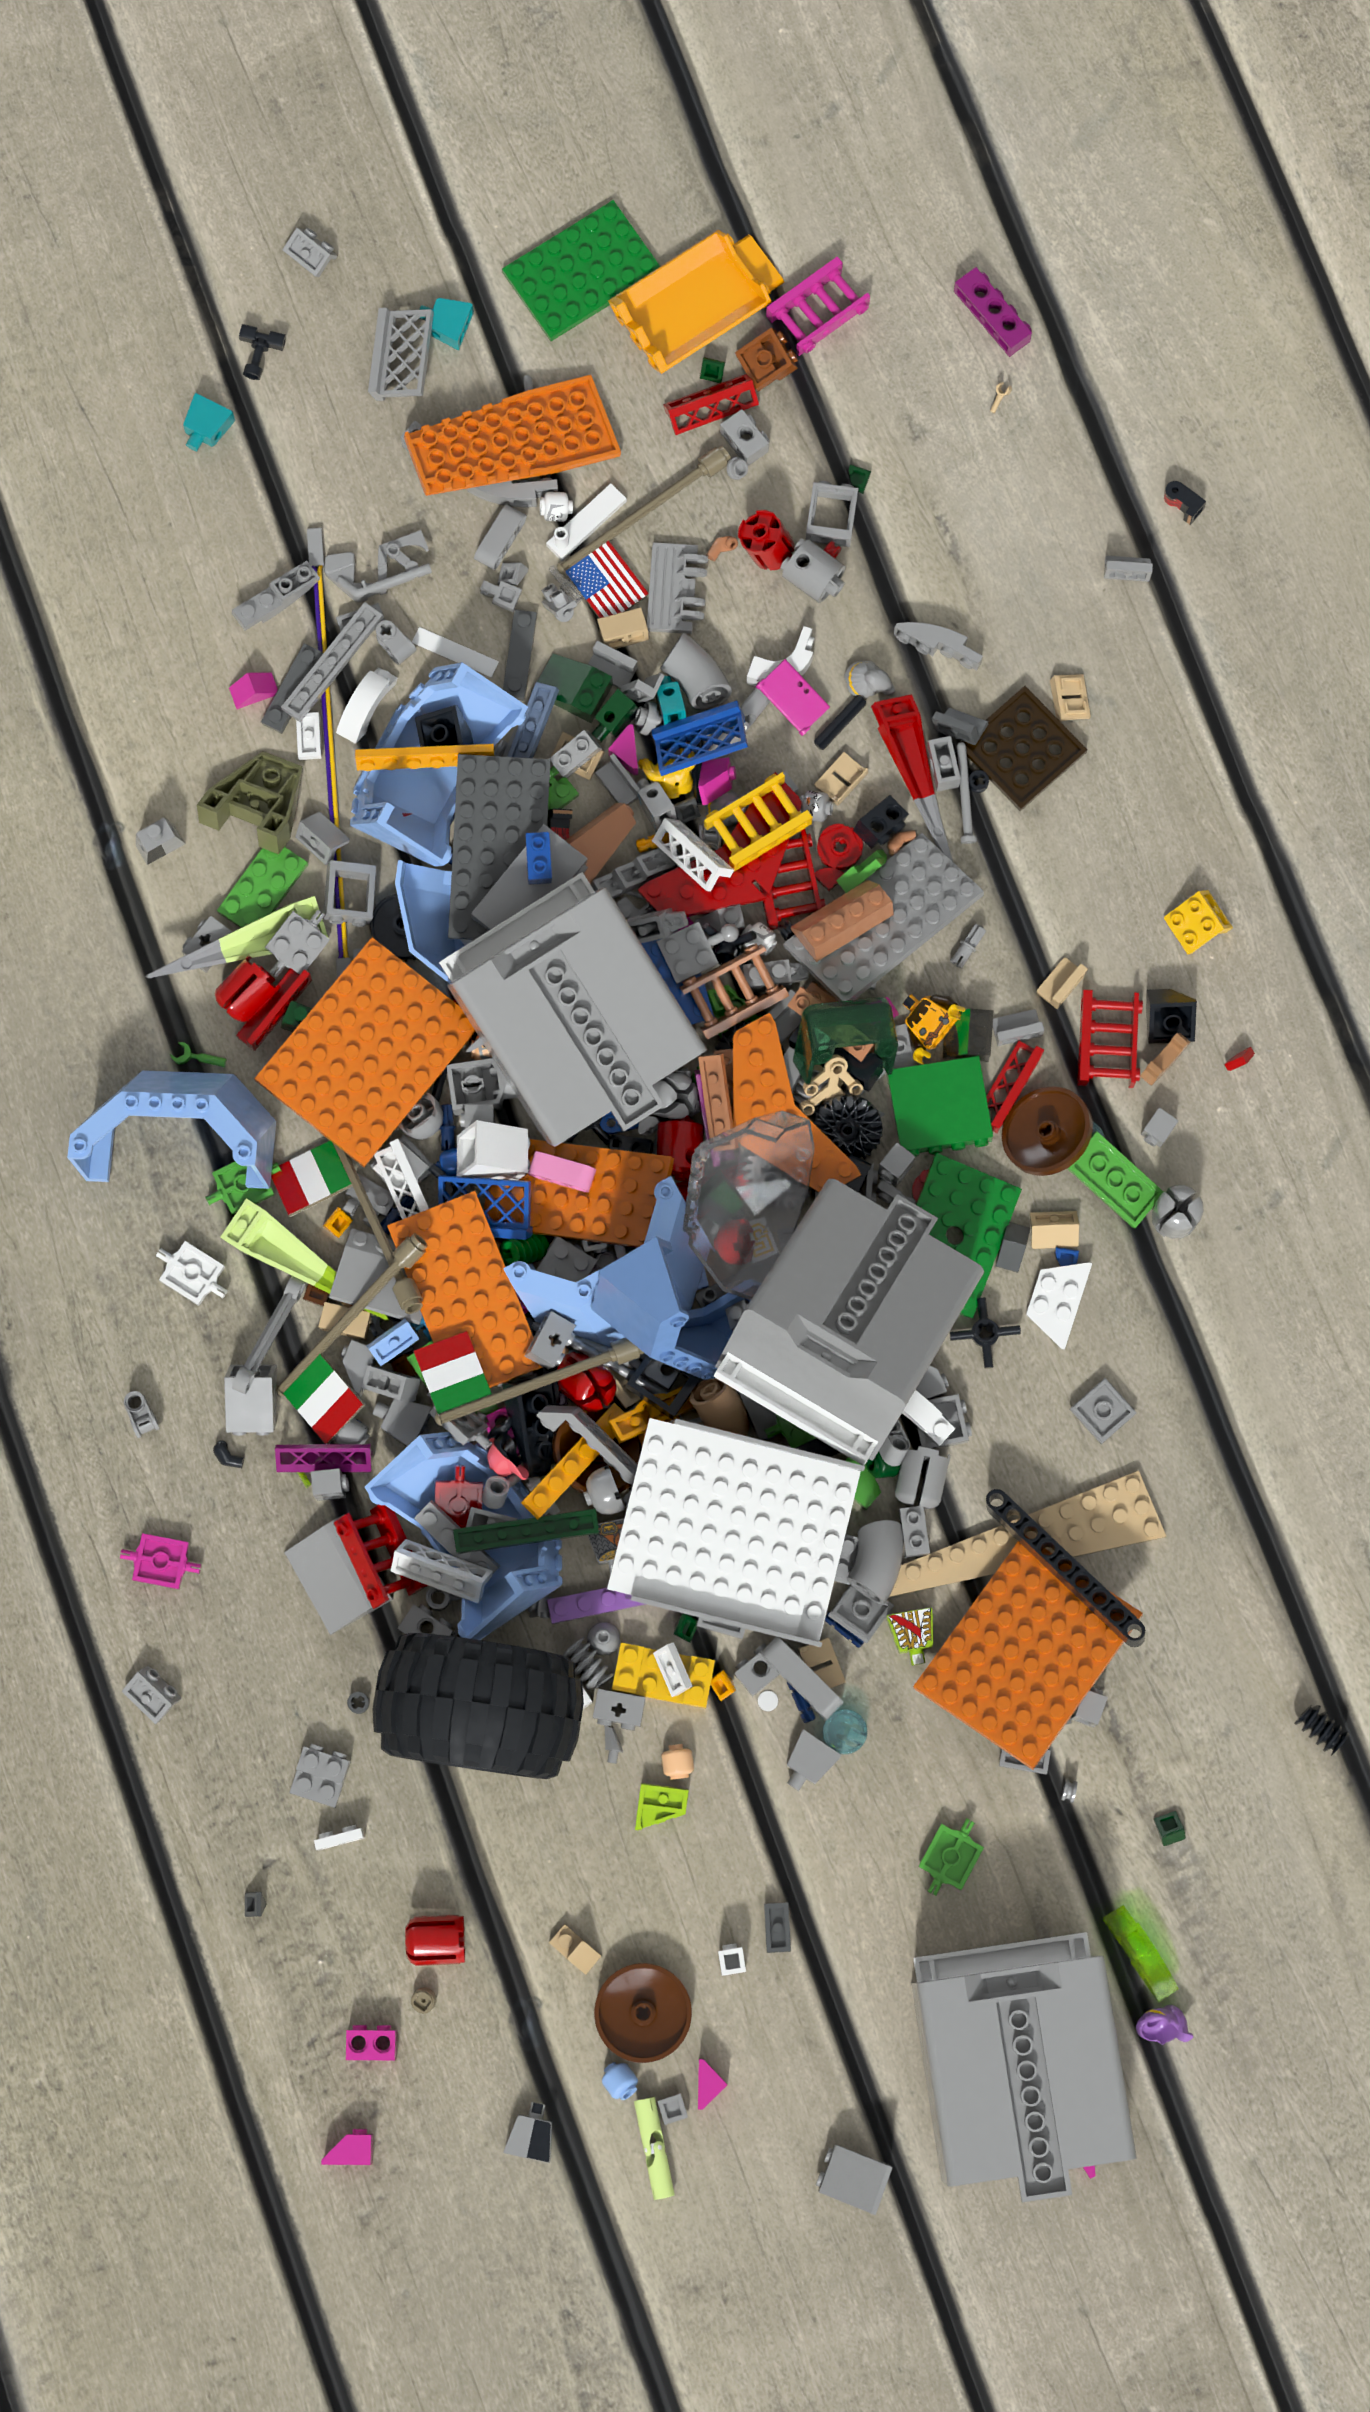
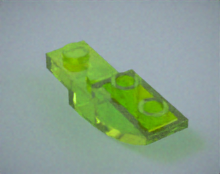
[1103,1905,1179,2003]

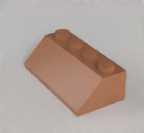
[791,880,894,962]

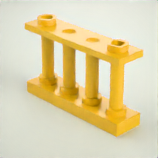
[704,772,813,872]

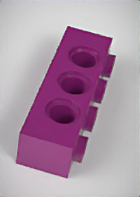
[954,267,1032,357]

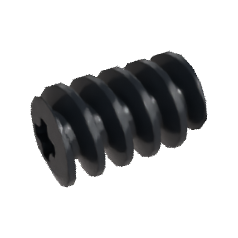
[1294,1705,1349,1756]

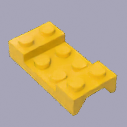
[612,1642,715,1709]

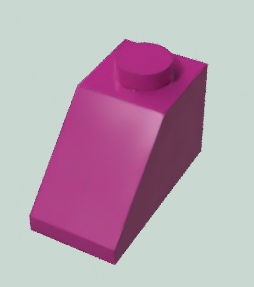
[698,757,736,805]
[321,2129,373,2165]

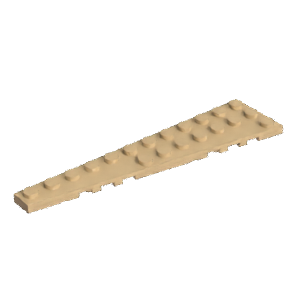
[888,1471,1166,1598]

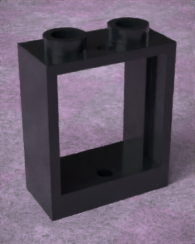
[625,1353,701,1420]

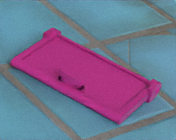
[755,659,830,736]

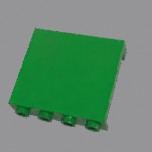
[886,1056,993,1157]

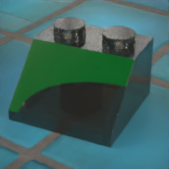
[942,1009,994,1062]

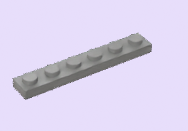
[281,602,383,722]

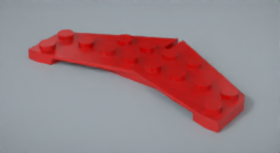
[638,772,801,917]

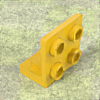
[1164,890,1233,954]

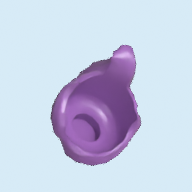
[1136,2004,1193,2045]

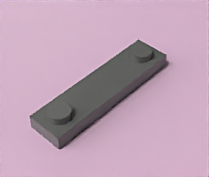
[503,609,537,701]
[261,643,323,734]

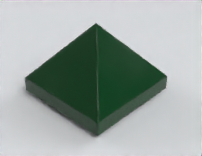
[700,357,725,383]
[674,1613,697,1643]

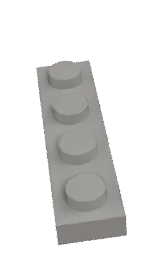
[414,1500,500,1577]

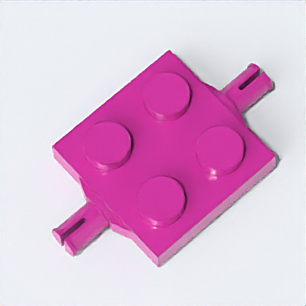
[120,1533,201,1590]

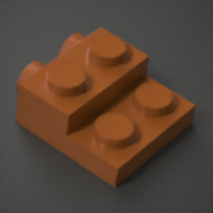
[735,327,798,391]

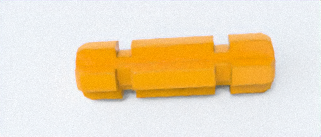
[636,833,677,853]

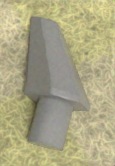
[604,1726,623,1764]

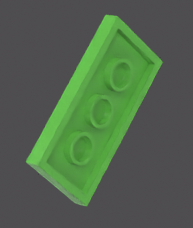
[217,847,308,928]
[1067,1131,1164,1228]

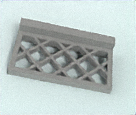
[368,308,434,401]

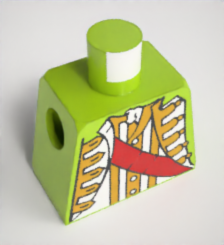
[886,1607,933,1666]

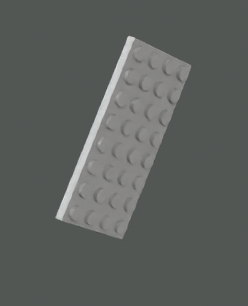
[784,833,984,1007]

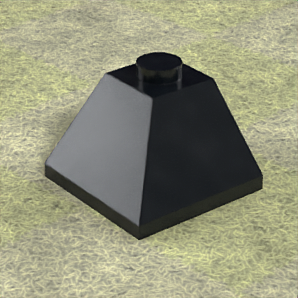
[415,705,474,747]
[1146,989,1197,1044]

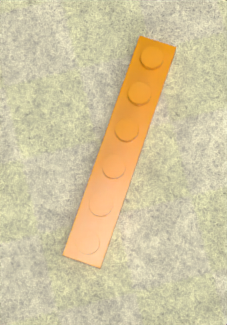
[355,744,495,771]
[521,1403,625,1520]

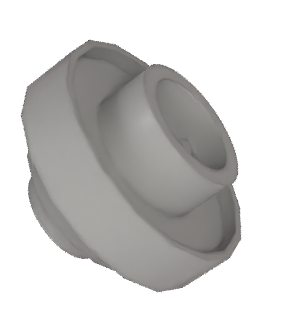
[635,701,662,735]

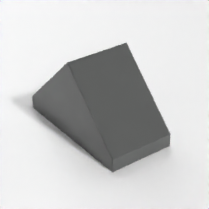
[996,1222,1030,1273]

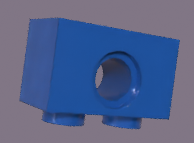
[526,832,552,885]

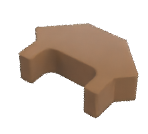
[1140,1032,1191,1086]

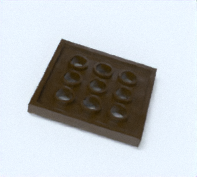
[960,686,1087,812]

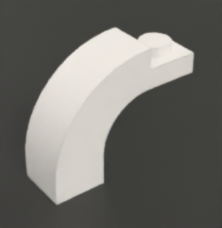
[747,626,815,686]
[336,667,398,744]
[902,1390,955,1446]

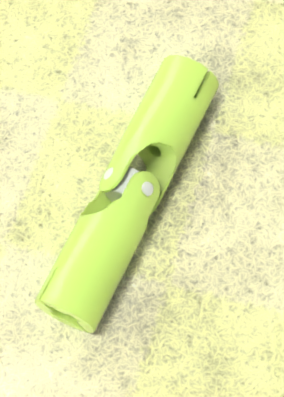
[634,2097,675,2200]

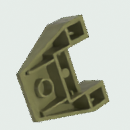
[197,751,303,854]

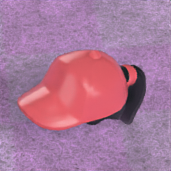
[487,1416,529,1480]

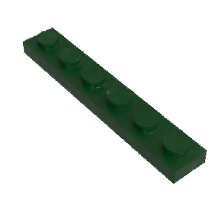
[453,1509,599,1554]

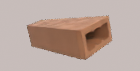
[565,803,637,883]

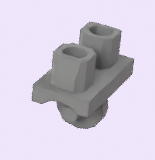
[541,583,577,622]

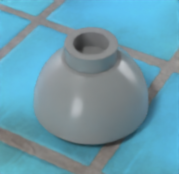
[587,1622,620,1656]

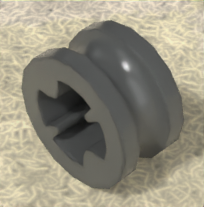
[347,1692,370,1714]

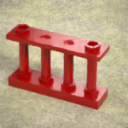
[759,829,826,930]
[1078,989,1143,1088]
[334,1504,428,1609]

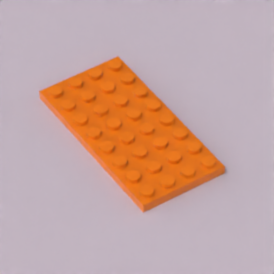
[484,1139,674,1248]
[387,1191,542,1388]

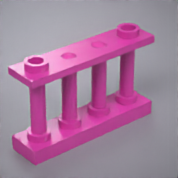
[766,256,870,356]

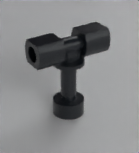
[239,324,286,380]

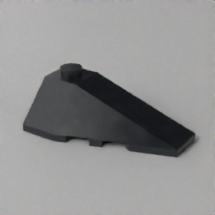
[502,1379,560,1478]

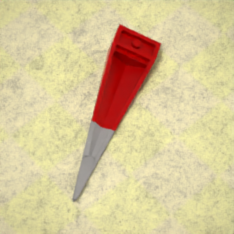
[871,694,953,862]

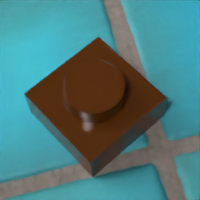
[303,1284,330,1307]
[391,1352,418,1377]

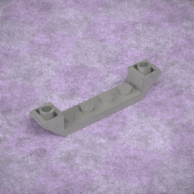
[537,1405,638,1507]

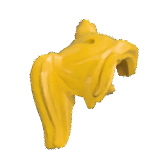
[637,742,695,799]

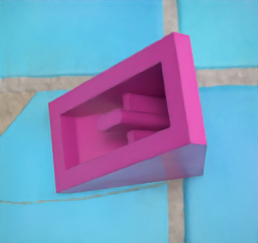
[229,673,278,709]
[608,724,638,775]
[698,2059,728,2110]

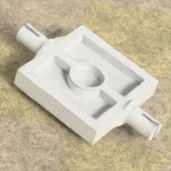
[156,1241,228,1306]

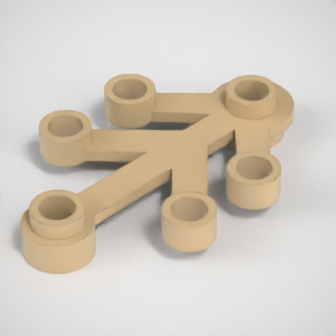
[799,1055,863,1116]

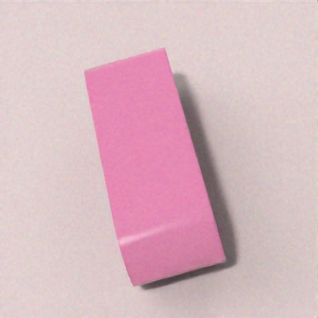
[527,1151,596,1192]

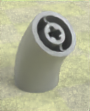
[660,632,732,710]
[847,1520,903,1605]

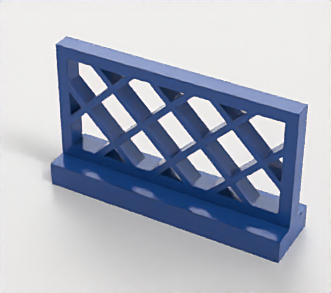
[651,700,748,776]
[438,1175,533,1240]

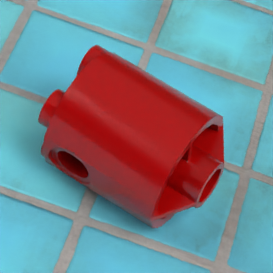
[657,1115,704,1181]

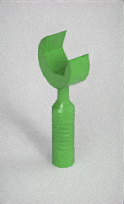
[170,1042,227,1067]

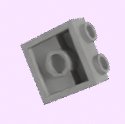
[917,1394,972,1449]
[289,1744,351,1808]

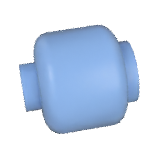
[602,2062,638,2100]

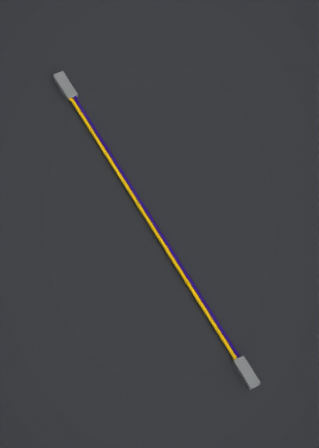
[307,528,352,979]

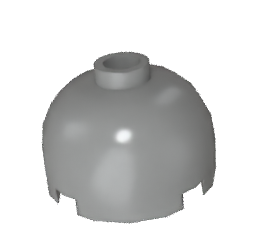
[398,1093,444,1140]
[583,1465,625,1515]

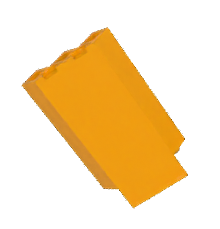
[608,230,785,374]

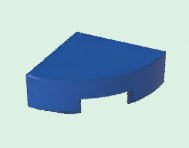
[1055,1247,1079,1267]

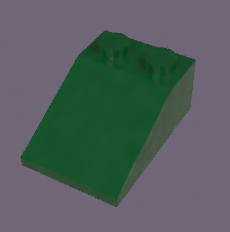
[531,654,613,724]

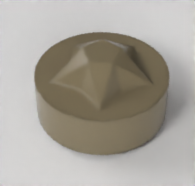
[411,1987,437,2014]

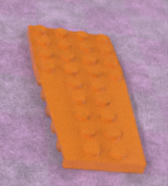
[404,375,621,496]

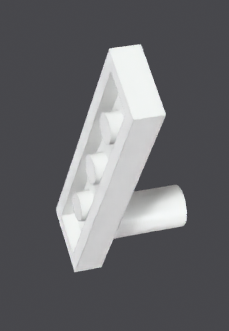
[546,483,627,561]

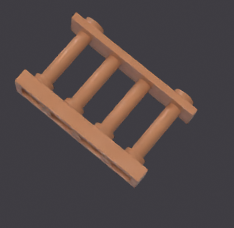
[679,943,789,1039]
[787,981,887,1062]
[698,1049,749,1150]

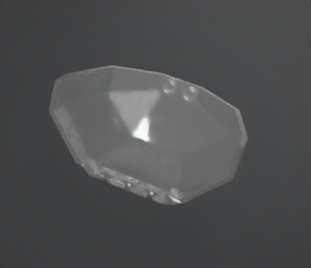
[683,1111,815,1300]

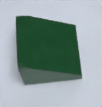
[1153,1811,1186,1846]

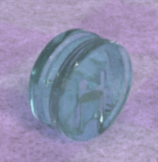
[823,1709,868,1755]

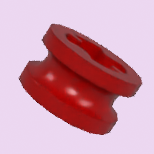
[824,541,842,559]

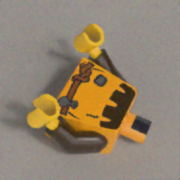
[903,994,966,1064]

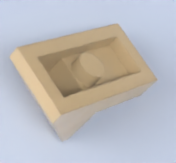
[549,1924,601,1975]

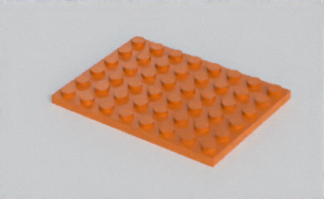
[254,937,476,1167]
[913,1535,1143,1770]

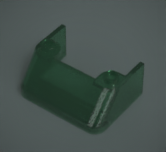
[793,997,898,1084]

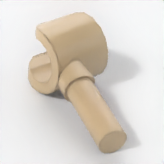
[990,382,1012,413]

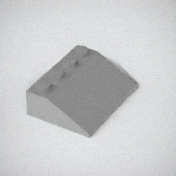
[329,1228,423,1325]
[284,1514,393,1635]

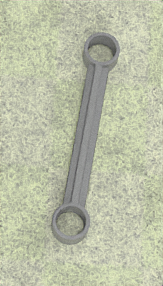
[232,1276,306,1394]

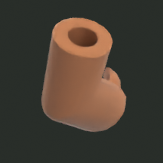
[706,536,738,561]
[887,830,916,856]

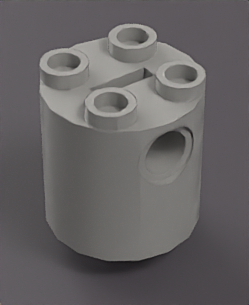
[780,539,846,603]

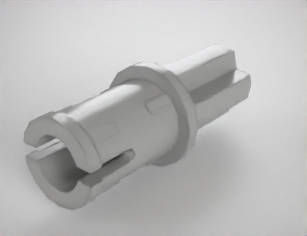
[950,924,986,969]

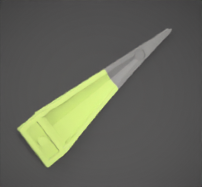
[145,896,328,978]

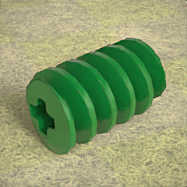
[499,1234,549,1267]

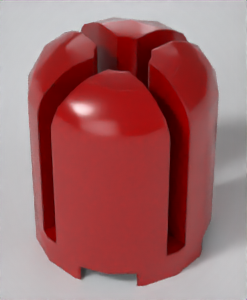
[738,510,795,571]
[215,955,282,1022]
[557,1352,617,1412]
[405,1915,465,1966]

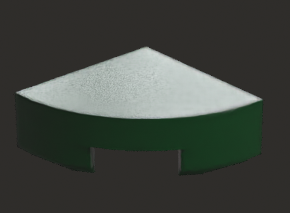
[848,464,871,494]

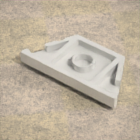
[1026,1262,1092,1350]

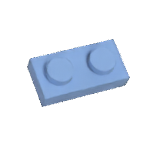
[367,1318,419,1366]

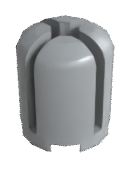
[651,1072,698,1119]
[1152,1185,1204,1239]
[895,1446,951,1509]

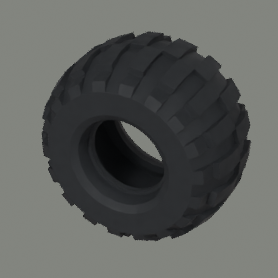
[372,1633,584,1779]

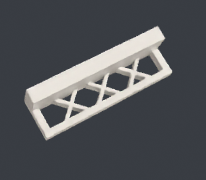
[652,818,734,892]
[374,1139,429,1219]
[391,1539,493,1603]

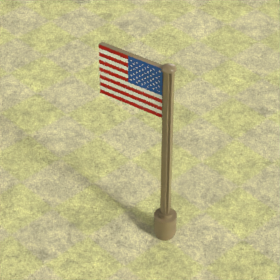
[557,445,731,619]

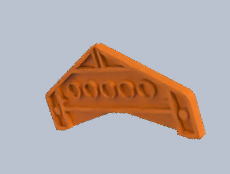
[733,1012,861,1193]

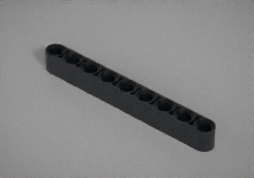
[986,1489,1146,1648]

